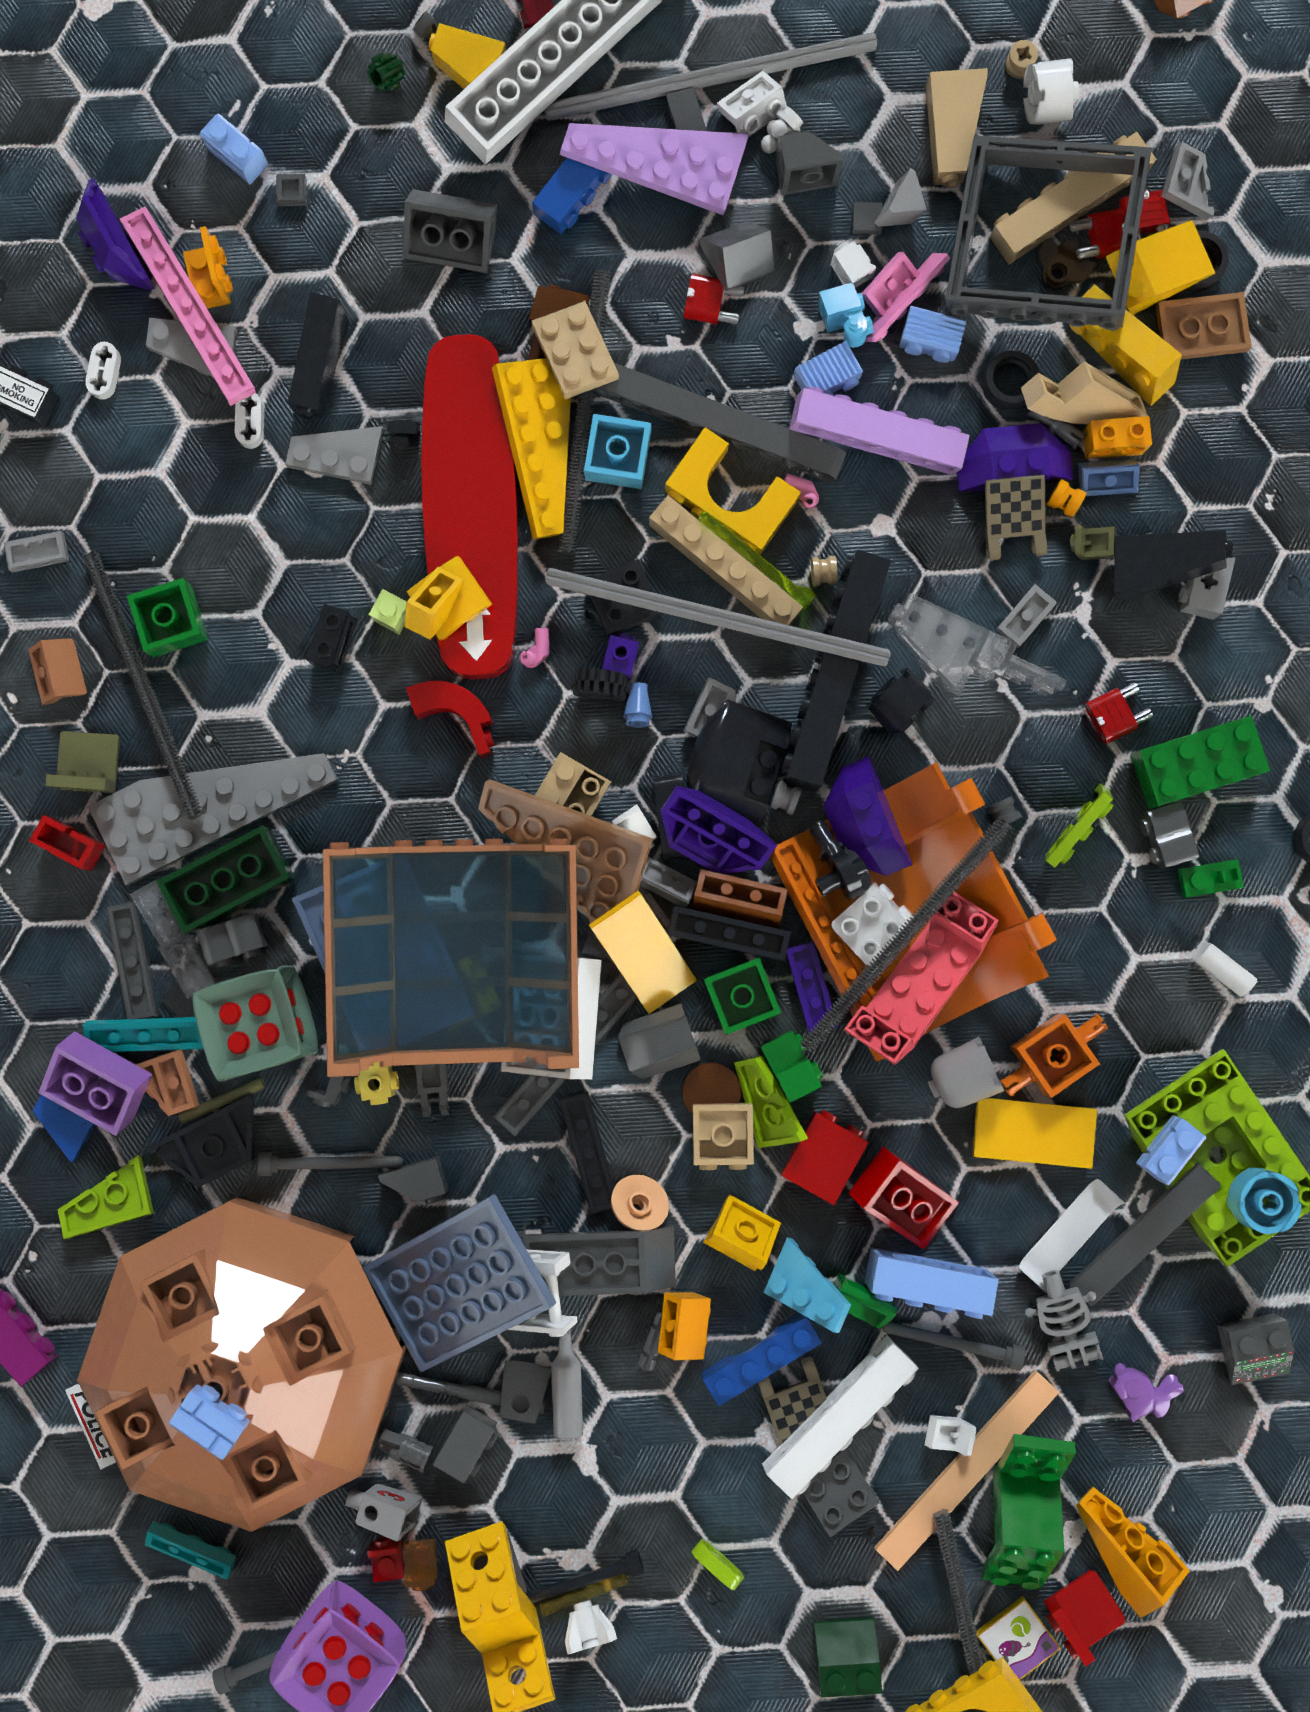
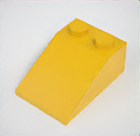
[1106,220,1216,315]

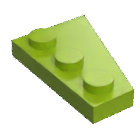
[1045,783,1113,868]
[734,1055,808,1148]
[58,1155,154,1239]

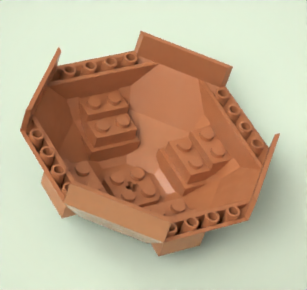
[77,1197,407,1532]

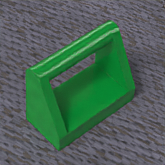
[833,1274,898,1329]

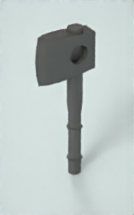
[397,1361,551,1424]

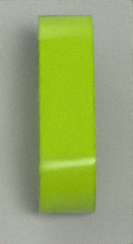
[692,1539,744,1590]

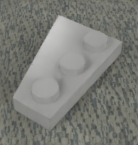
[285,426,384,485]

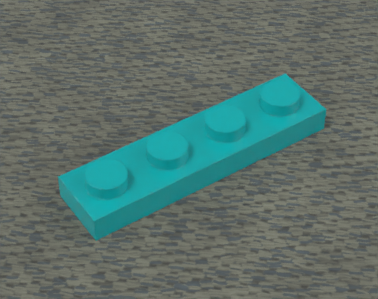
[83,1017,204,1052]

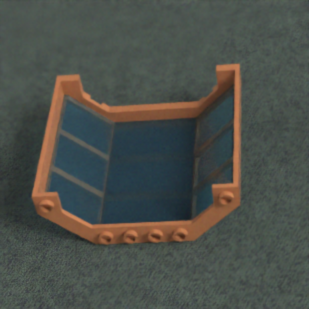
[323,839,579,1077]

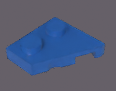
[33,1095,95,1162]

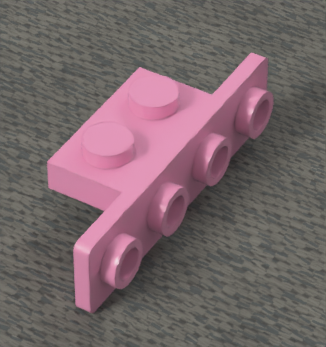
[861,252,950,342]

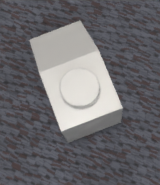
[612,804,657,849]

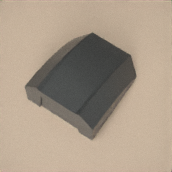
[618,1003,701,1079]

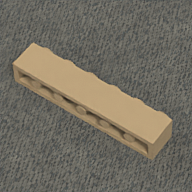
[989,132,1157,265]
[649,495,803,626]

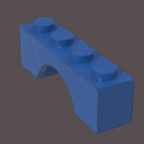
[702,1312,822,1406]

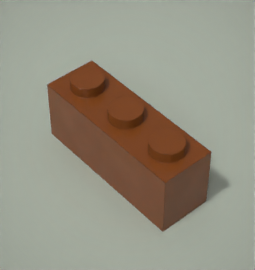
[692,869,788,929]

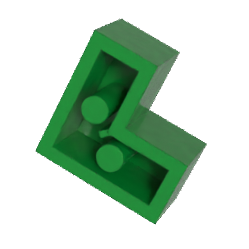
[759,1030,824,1103]

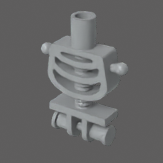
[1025,1270,1104,1372]

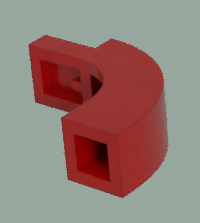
[406,681,495,759]

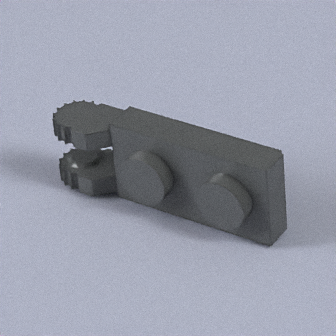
[413,1032,449,1117]

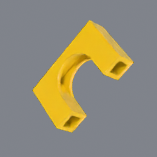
[665,427,801,556]
[905,1657,1042,1712]

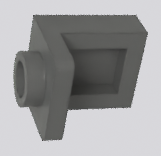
[306,1076,352,1108]

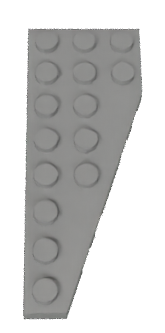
[87,753,339,885]

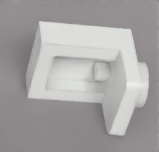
[924,1415,976,1456]

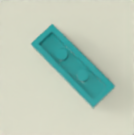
[145,1521,236,1580]

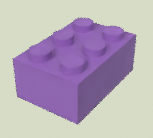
[38,1031,152,1136]

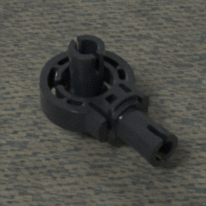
[809,822,871,901]

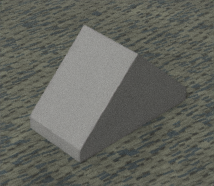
[874,168,927,227]

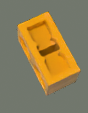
[1083,416,1152,459]

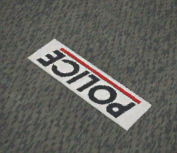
[65,1384,116,1469]

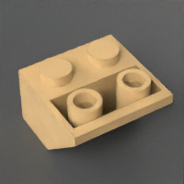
[535,752,611,816]

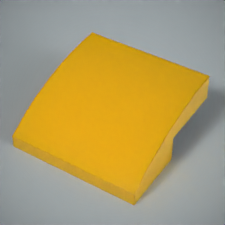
[407,556,492,640]

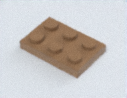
[1155,292,1252,360]

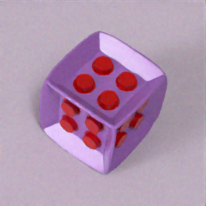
[269,1580,406,1712]

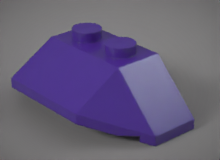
[76,178,155,291]
[956,423,1074,493]
[823,756,913,876]
[660,786,777,874]

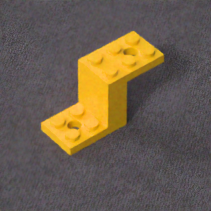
[445,1521,556,1712]

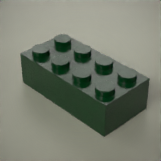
[156,825,296,935]

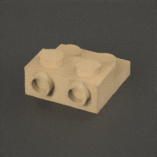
[693,1103,754,1170]

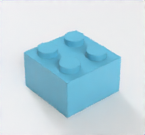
[584,414,651,489]

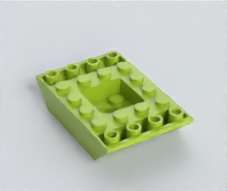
[1124,1049,1310,1267]

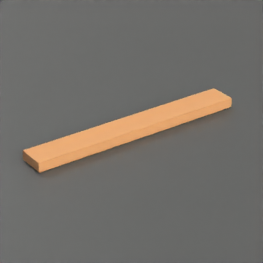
[875,1370,1060,1571]

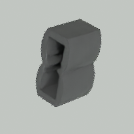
[1140,802,1199,869]
[196,913,268,969]

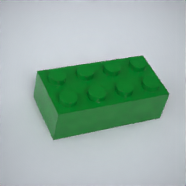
[1130,715,1270,810]

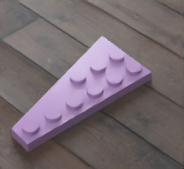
[560,123,749,215]

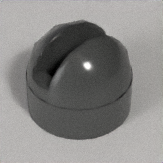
[412,11,437,39]

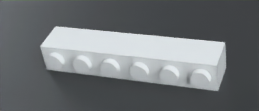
[762,1335,919,1499]

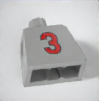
[345,1484,423,1541]

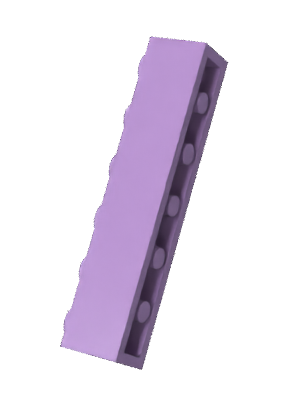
[789,387,970,475]

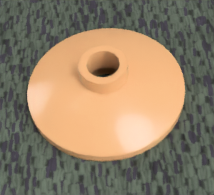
[611,1175,669,1231]

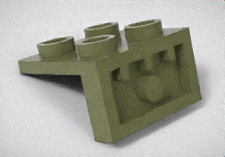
[45,731,120,793]

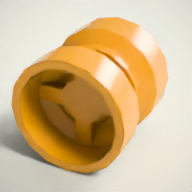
[1046,479,1087,518]

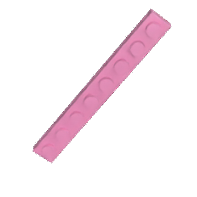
[120,206,256,406]

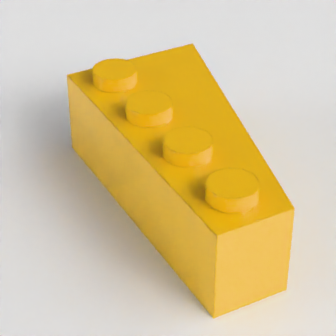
[1069,284,1182,406]

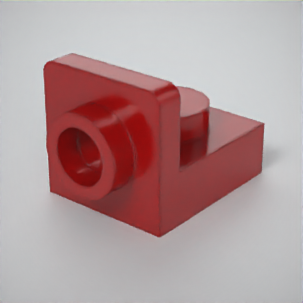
[367,1536,405,1582]

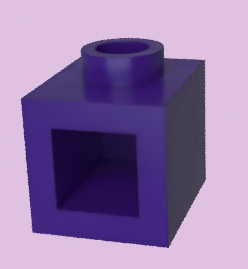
[602,633,639,681]

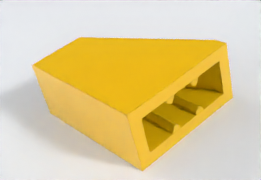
[428,23,506,89]

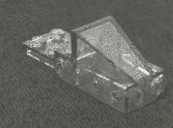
[887,593,1067,699]

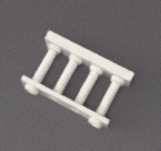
[508,1249,577,1337]

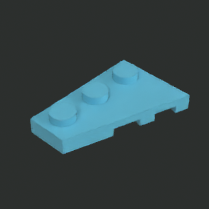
[764,1237,851,1333]

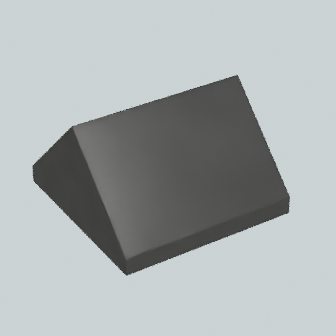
[699,221,775,291]

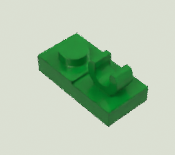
[1178,859,1244,898]

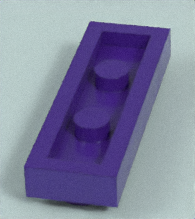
[786,941,838,1034]

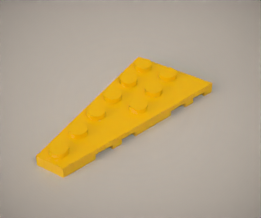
[492,358,571,540]

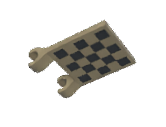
[985,474,1047,560]
[758,1356,827,1446]

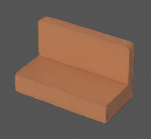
[28,638,87,705]

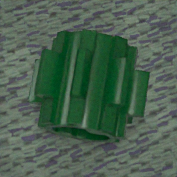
[367,52,405,92]

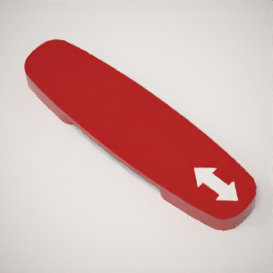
[421,334,519,680]

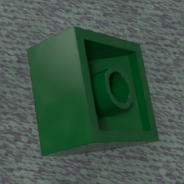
[813,1617,882,1698]

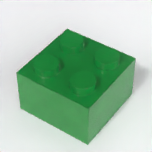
[127,578,209,658]
[703,957,781,1035]

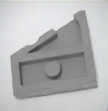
[1161,142,1214,220]
[683,677,736,737]

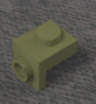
[1070,525,1117,560]

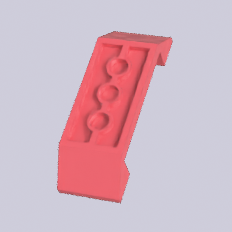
[844,891,999,1065]

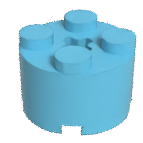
[1226,1168,1301,1234]

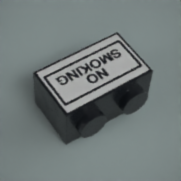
[0,365,60,428]

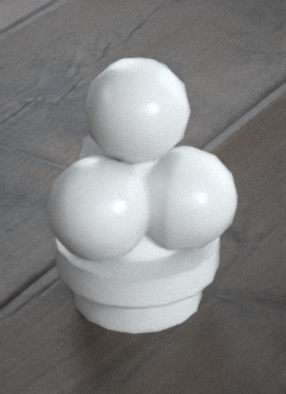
[761,107,803,154]

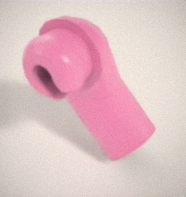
[784,473,819,509]
[520,628,550,668]

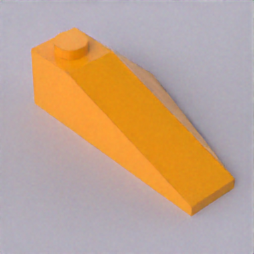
[1076,1487,1190,1618]

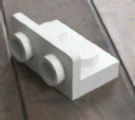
[717,71,787,137]

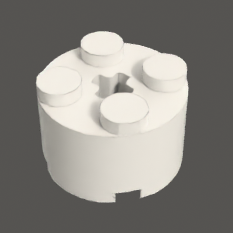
[1023,58,1079,125]

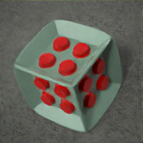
[193,965,318,1082]

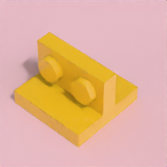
[703,1194,781,1271]

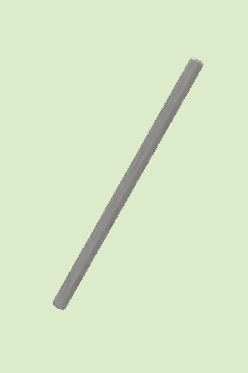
[544,33,877,121]
[545,568,890,666]

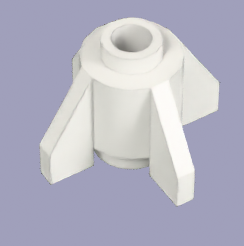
[565,1600,617,1655]

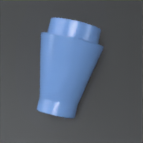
[623,682,652,728]

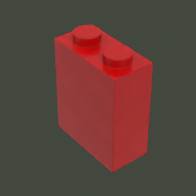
[780,1110,868,1205]

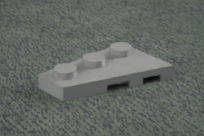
[146,318,238,377]

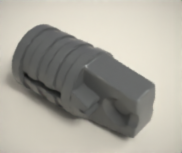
[377,1429,434,1473]

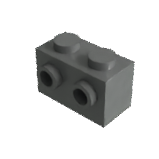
[433,1404,498,1483]

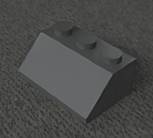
[403,189,497,273]

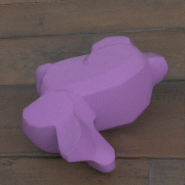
[1108,1363,1184,1422]

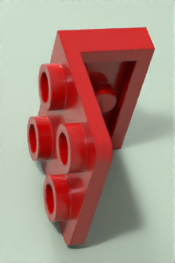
[1043,1570,1126,1667]

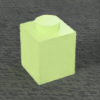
[368,589,406,635]

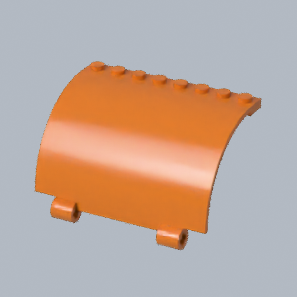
[770,762,1057,1062]

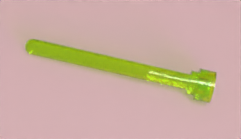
[699,512,816,611]

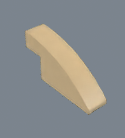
[1021,361,1148,424]

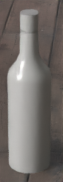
[551,1328,583,1439]

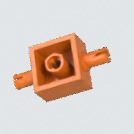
[1000,1013,1108,1098]

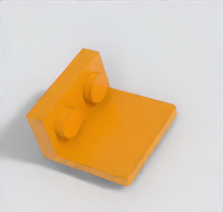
[183,226,233,309]

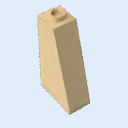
[926,68,988,187]

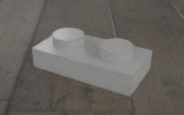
[996,584,1057,648]

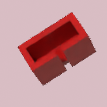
[29,815,106,871]

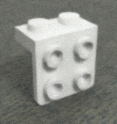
[832,881,914,966]

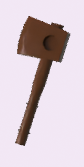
[528,284,590,360]

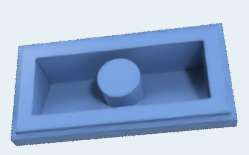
[1078,459,1140,496]

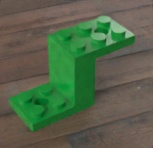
[982,1434,1076,1590]

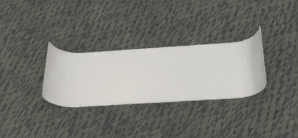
[1019,1179,1126,1292]

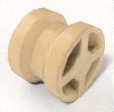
[1005,40,1038,79]
[811,555,838,587]

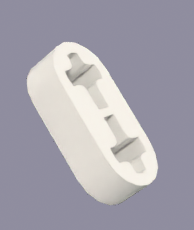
[86,342,121,399]
[235,393,264,449]

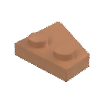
[136,1050,200,1116]

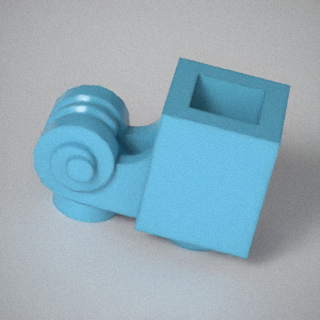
[819,283,874,348]

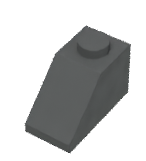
[378,1156,449,1205]

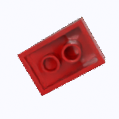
[848,1146,959,1250]

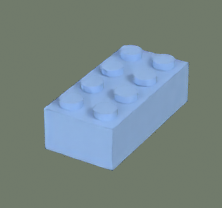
[865,1247,999,1319]

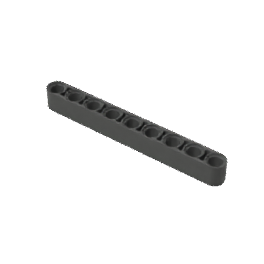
[596,363,846,482]

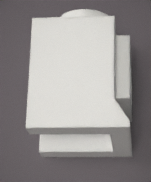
[831,241,876,289]

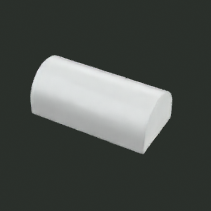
[1193,942,1258,997]

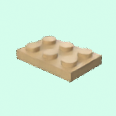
[532,301,619,399]

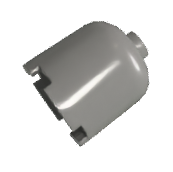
[928,1037,1004,1108]

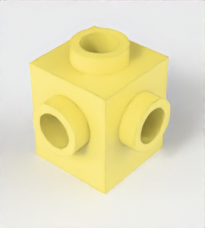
[354,1062,399,1105]

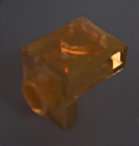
[404,1539,438,1591]

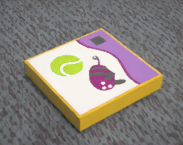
[975,1595,1061,1680]

